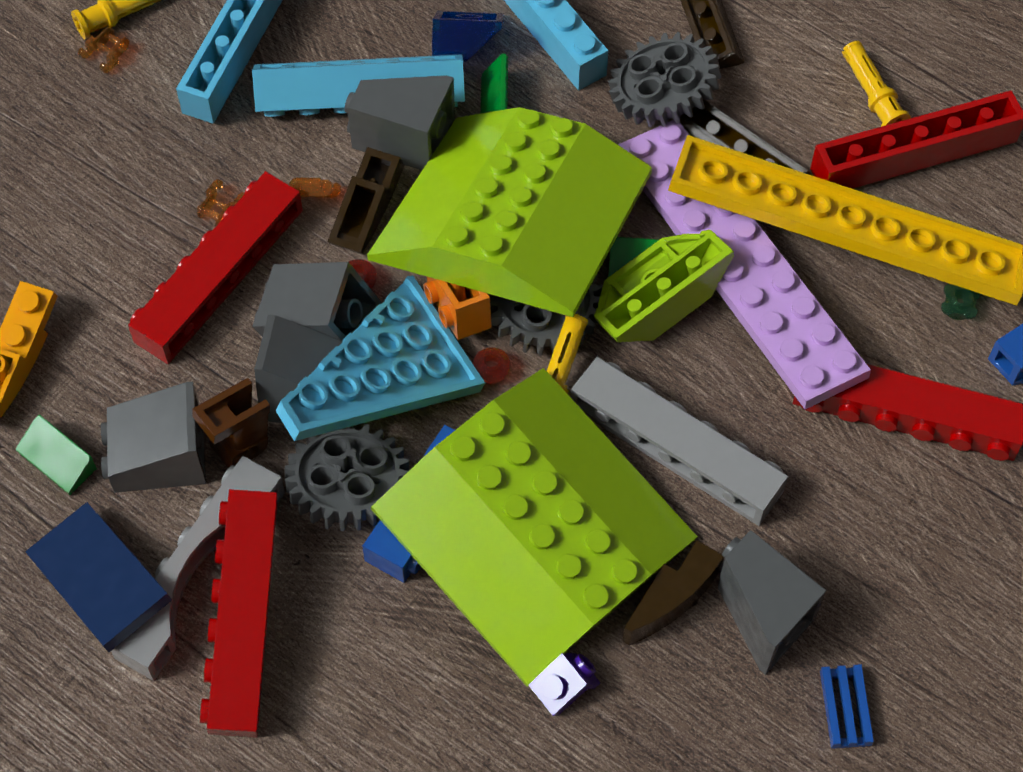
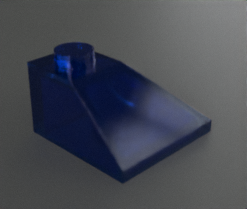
[432,11,504,62]

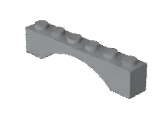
[111,456,285,681]

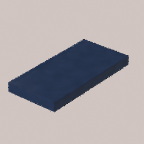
[25,502,172,652]

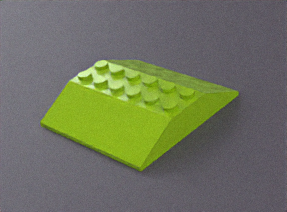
[367,107,652,317]
[371,368,698,687]

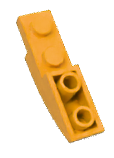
[0,281,58,418]

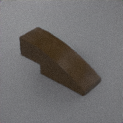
[327,147,405,254]
[623,541,724,646]

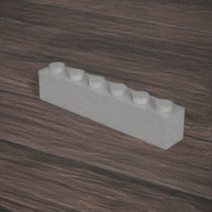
[571,357,788,526]

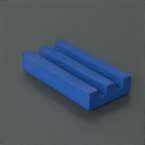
[820,664,874,749]

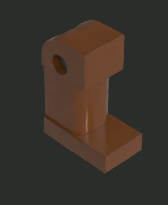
[192,378,270,468]

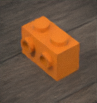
[423,277,492,340]

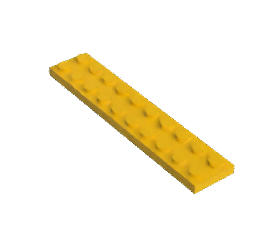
[668,135,1023,306]

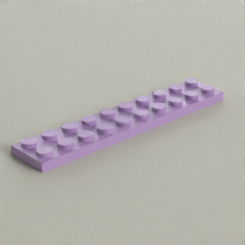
[618,120,871,409]

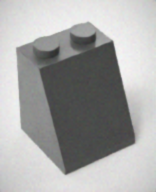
[345,75,455,170]
[252,262,382,341]
[254,314,350,429]
[101,382,206,493]
[717,530,826,675]

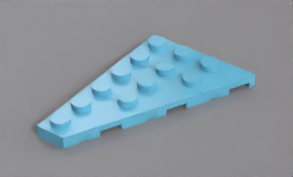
[276,275,485,441]

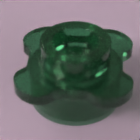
[941,284,980,320]

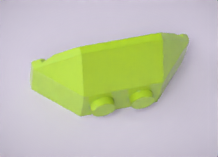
[594,230,734,342]

